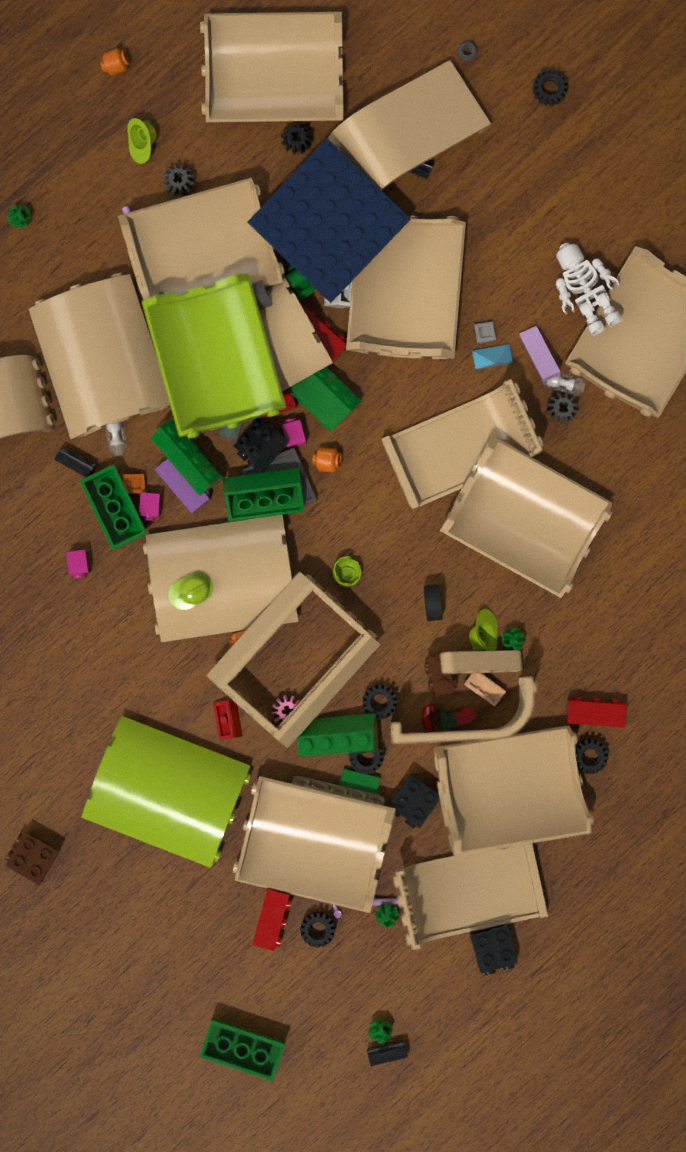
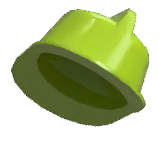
[127,118,157,164]
[168,572,213,610]
[469,609,498,651]

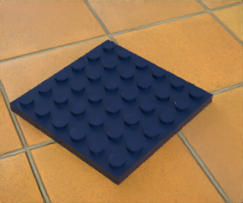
[247,138,411,303]

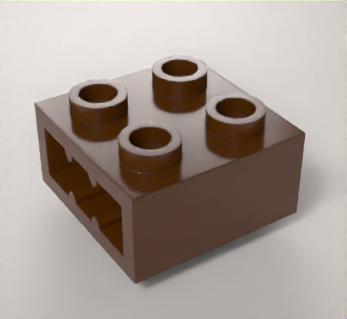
[424,656,458,696]
[5,831,60,885]

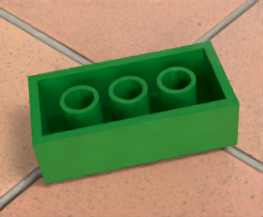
[199,1017,286,1082]

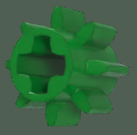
[7,204,31,229]
[502,628,526,651]
[375,903,399,928]
[368,1018,392,1044]

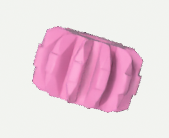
[271,695,300,723]

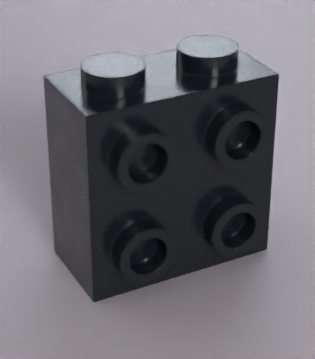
[233,418,289,471]
[388,774,440,829]
[469,924,518,975]

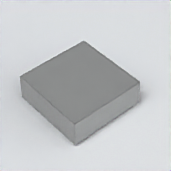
[474,321,496,344]

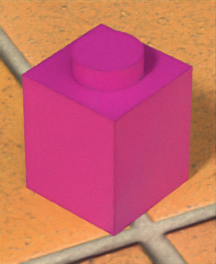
[282,418,306,449]
[139,493,161,521]
[66,550,90,579]

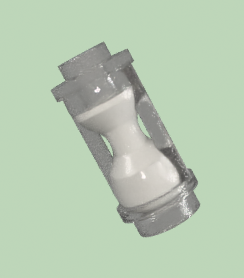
[542,372,586,396]
[105,421,128,457]

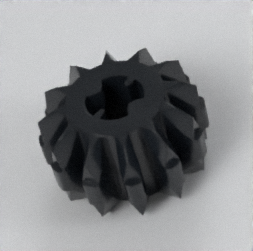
[281,122,313,155]

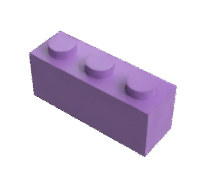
[155,459,210,514]

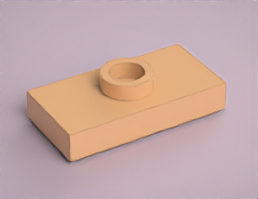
[464,673,506,707]

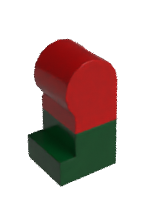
[438,706,476,731]

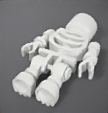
[556,243,622,337]

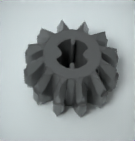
[162,163,195,196]
[546,392,579,425]

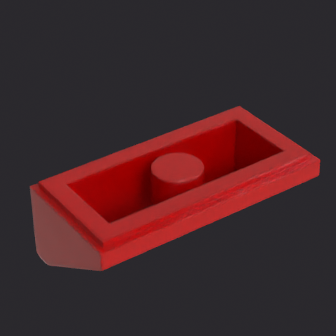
[213,699,242,741]

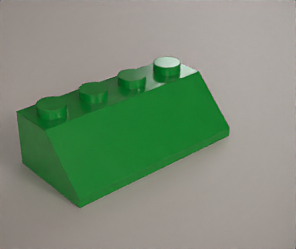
[287,367,362,433]
[150,418,225,496]
[79,464,147,551]
[222,468,305,522]
[297,713,379,758]

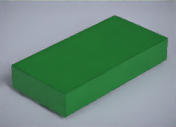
[339,769,381,794]

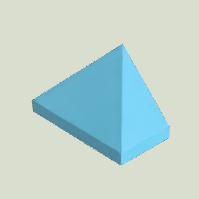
[472,344,513,370]

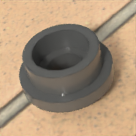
[458,42,477,61]

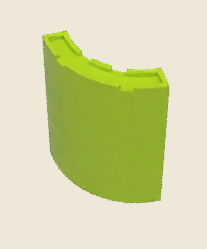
[142,273,286,439]
[81,716,251,868]

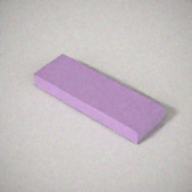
[519,326,561,382]

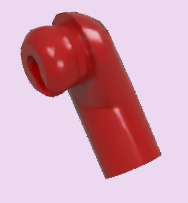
[422,704,436,733]

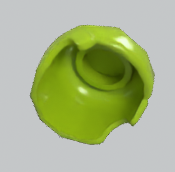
[332,556,362,587]

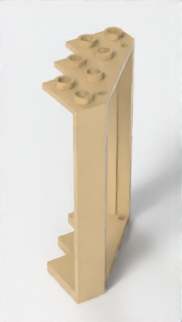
[206,572,381,748]

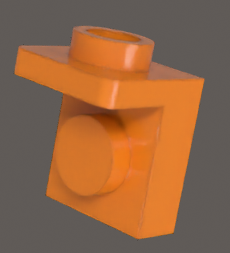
[120,474,145,494]

